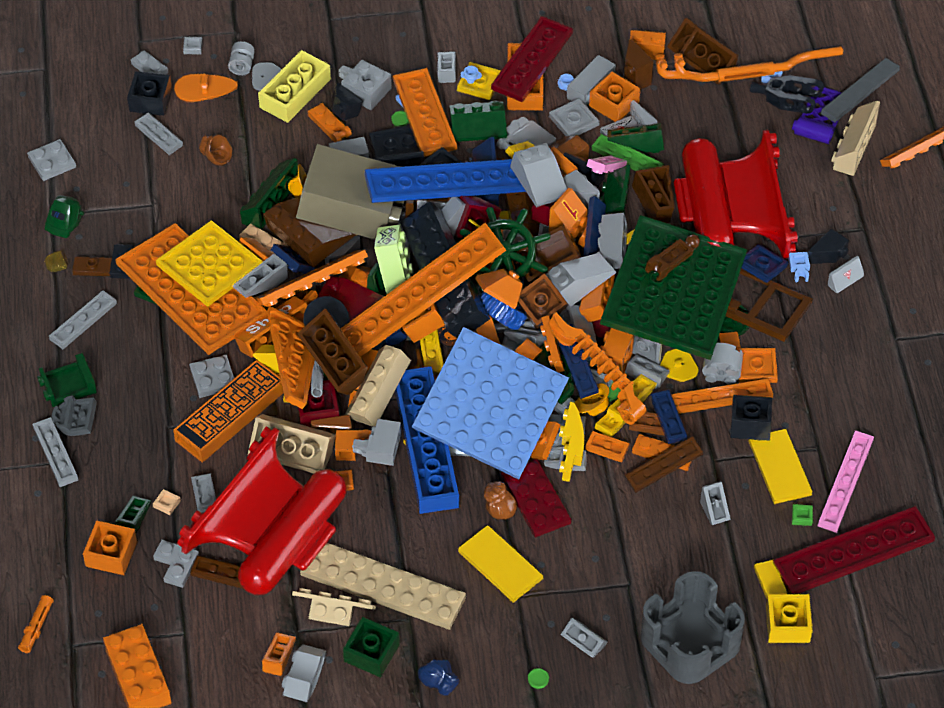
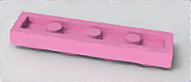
[587,155,627,174]

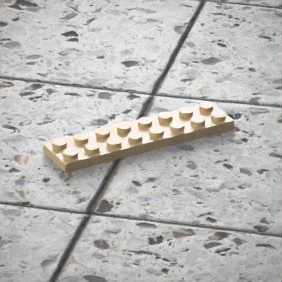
[300,543,466,630]

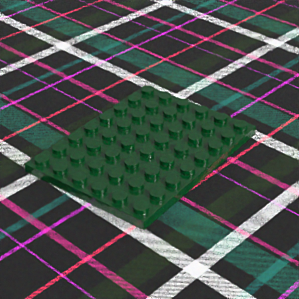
[600,215,747,360]

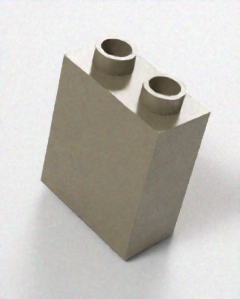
[296,144,404,240]

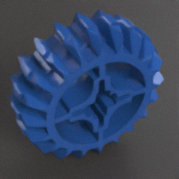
[480,292,527,330]

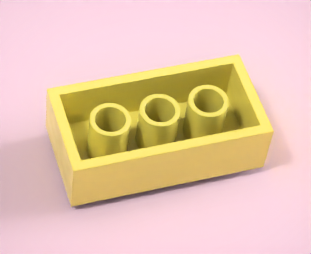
[258,50,331,123]

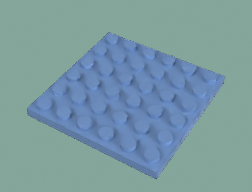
[412,327,569,479]

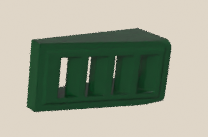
[367,263,386,296]
[116,496,151,533]

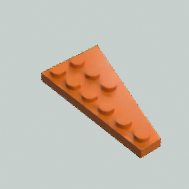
[267,306,315,409]

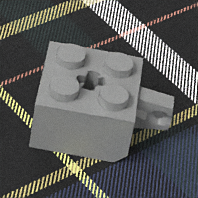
[339,60,391,110]

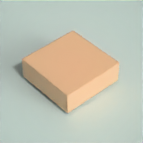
[153,489,181,515]

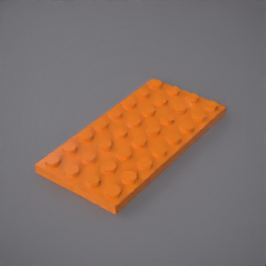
[116,223,267,355]

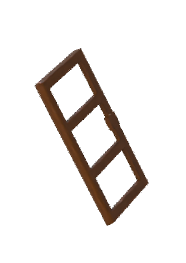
[726,268,813,342]

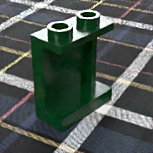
[37,353,97,408]

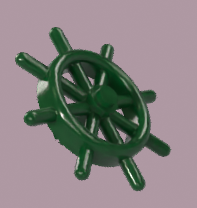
[460,207,551,293]

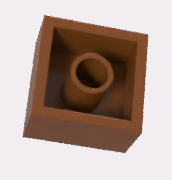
[518,273,568,330]

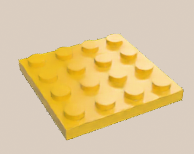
[156,220,263,307]

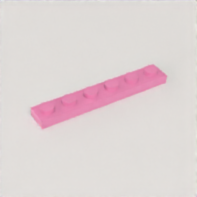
[818,431,874,533]

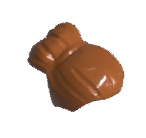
[199,135,232,166]
[484,481,517,519]

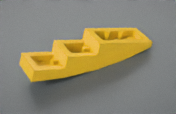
[595,374,657,437]

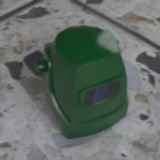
[45,195,84,238]

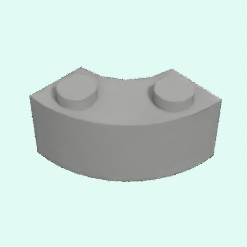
[282,644,326,702]

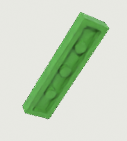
[592,134,664,171]

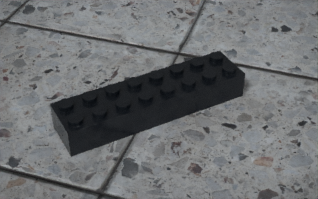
[400,201,490,338]

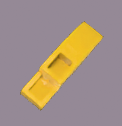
[559,402,584,482]

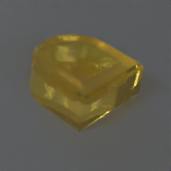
[45,251,67,272]

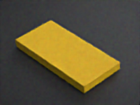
[748,429,812,504]
[458,525,543,603]

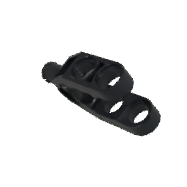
[750,75,824,114]

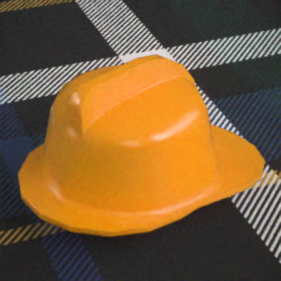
[288,164,307,198]
[574,383,609,416]

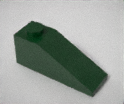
[607,123,664,153]

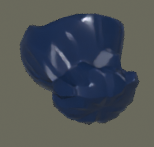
[418,660,459,696]

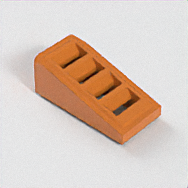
[262,632,296,676]

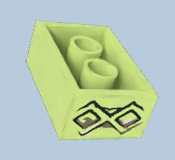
[374,225,414,294]

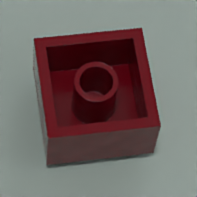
[297,380,339,428]

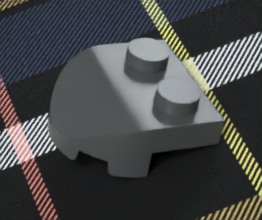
[52,395,97,436]

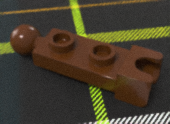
[645,235,700,281]

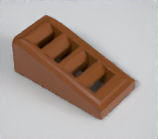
[311,415,352,434]

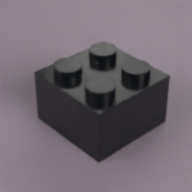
[127,71,172,116]
[730,395,772,441]

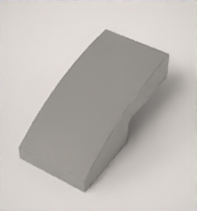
[544,447,587,471]

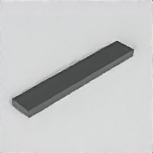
[821,58,900,122]

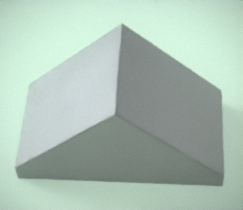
[700,481,731,525]

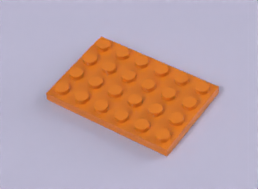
[254,250,368,307]

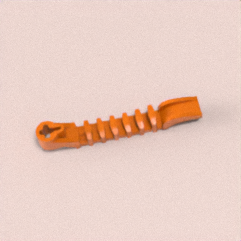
[548,312,646,425]

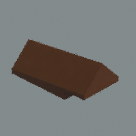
[667,18,738,85]

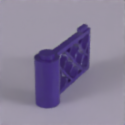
[792,86,842,144]

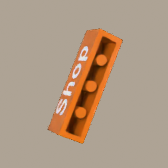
[234,296,307,358]

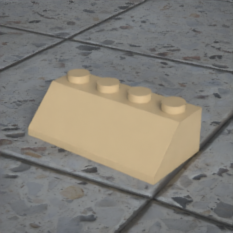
[832,101,880,176]
[344,345,411,426]
[248,414,336,473]

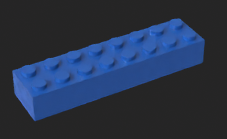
[395,366,459,514]

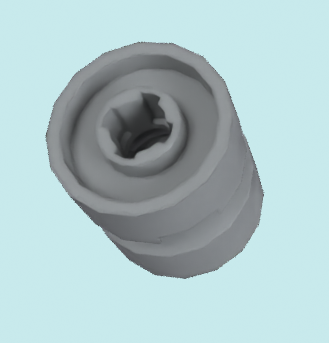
[228,42,255,75]

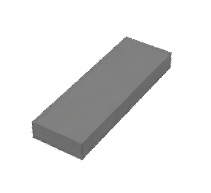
[135,113,183,155]

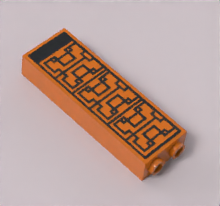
[173,360,284,463]

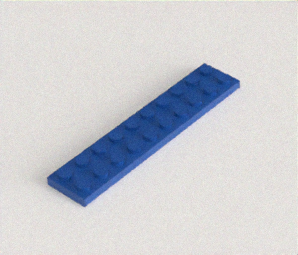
[364,159,526,203]

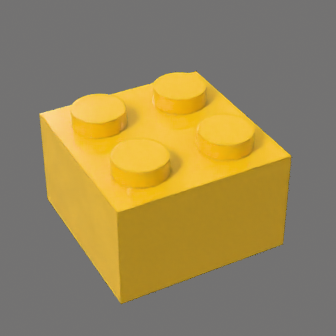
[766,594,812,643]

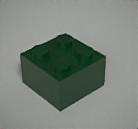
[343,617,400,678]

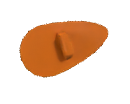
[174,74,238,102]

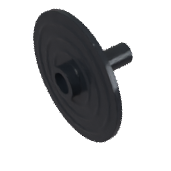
[303,296,349,329]

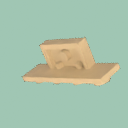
[292,588,376,626]

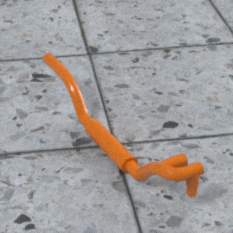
[656,46,843,82]

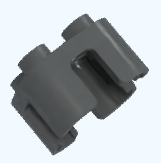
[641,571,745,684]

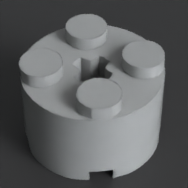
[702,343,743,385]

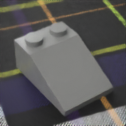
[510,143,567,207]
[546,253,616,307]

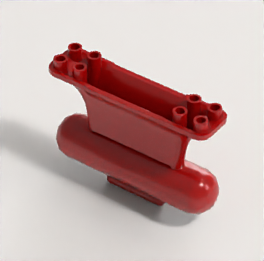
[673,130,798,259]
[177,426,347,596]

